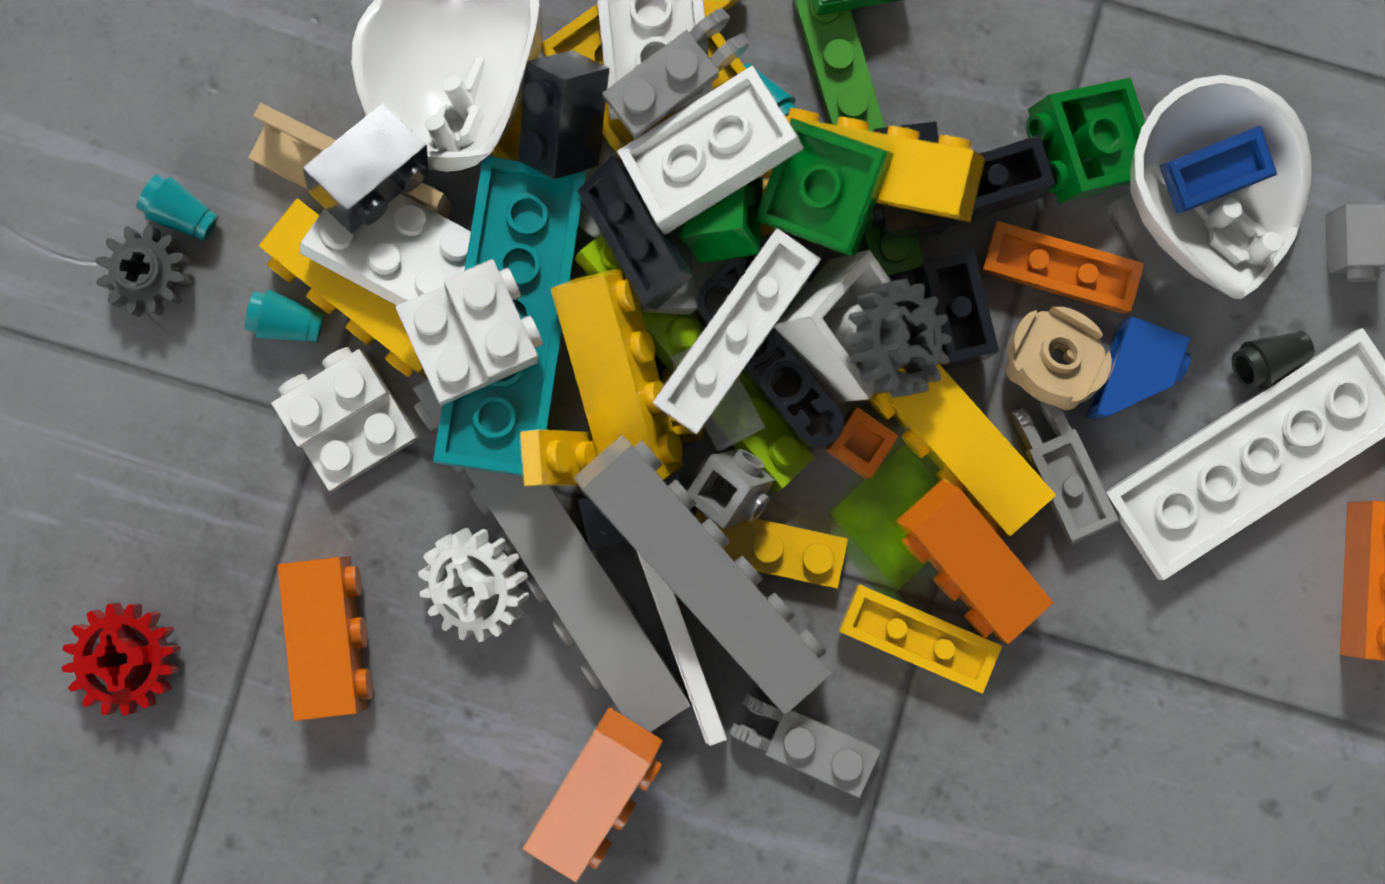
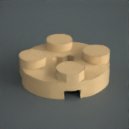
[1005,307,1112,410]

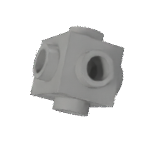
[687,449,775,529]

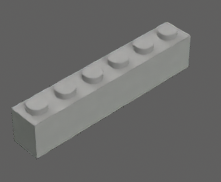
[574,435,832,715]

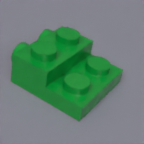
[1026,77,1146,204]

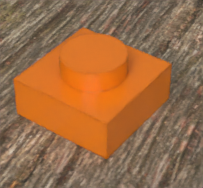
[825,407,898,479]

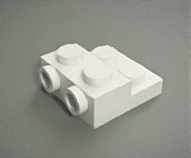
[395,259,543,406]
[271,347,420,492]

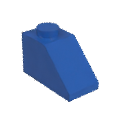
[1086,316,1191,421]

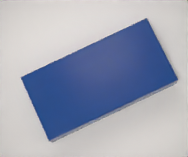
[1159,126,1278,214]

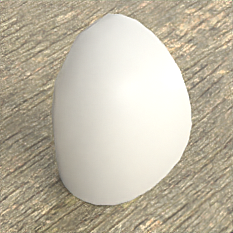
[351,0,543,172]
[1130,75,1312,299]

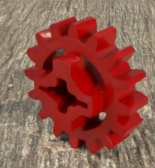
[61,603,181,716]

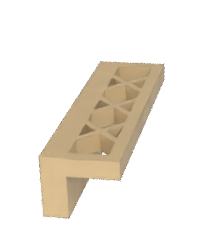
[248,102,453,218]

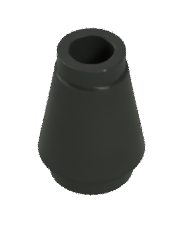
[1231,331,1315,389]

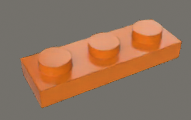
[980,221,1145,315]

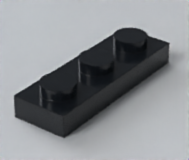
[577,156,693,311]

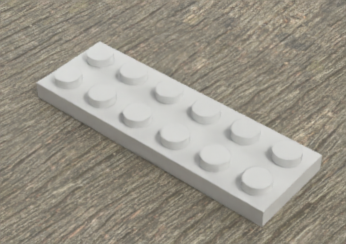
[1105,328,1385,580]

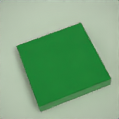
[755,118,893,257]

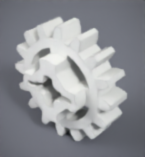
[418,528,529,642]

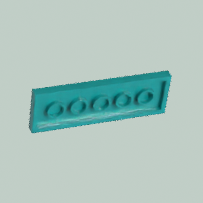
[433,156,586,477]

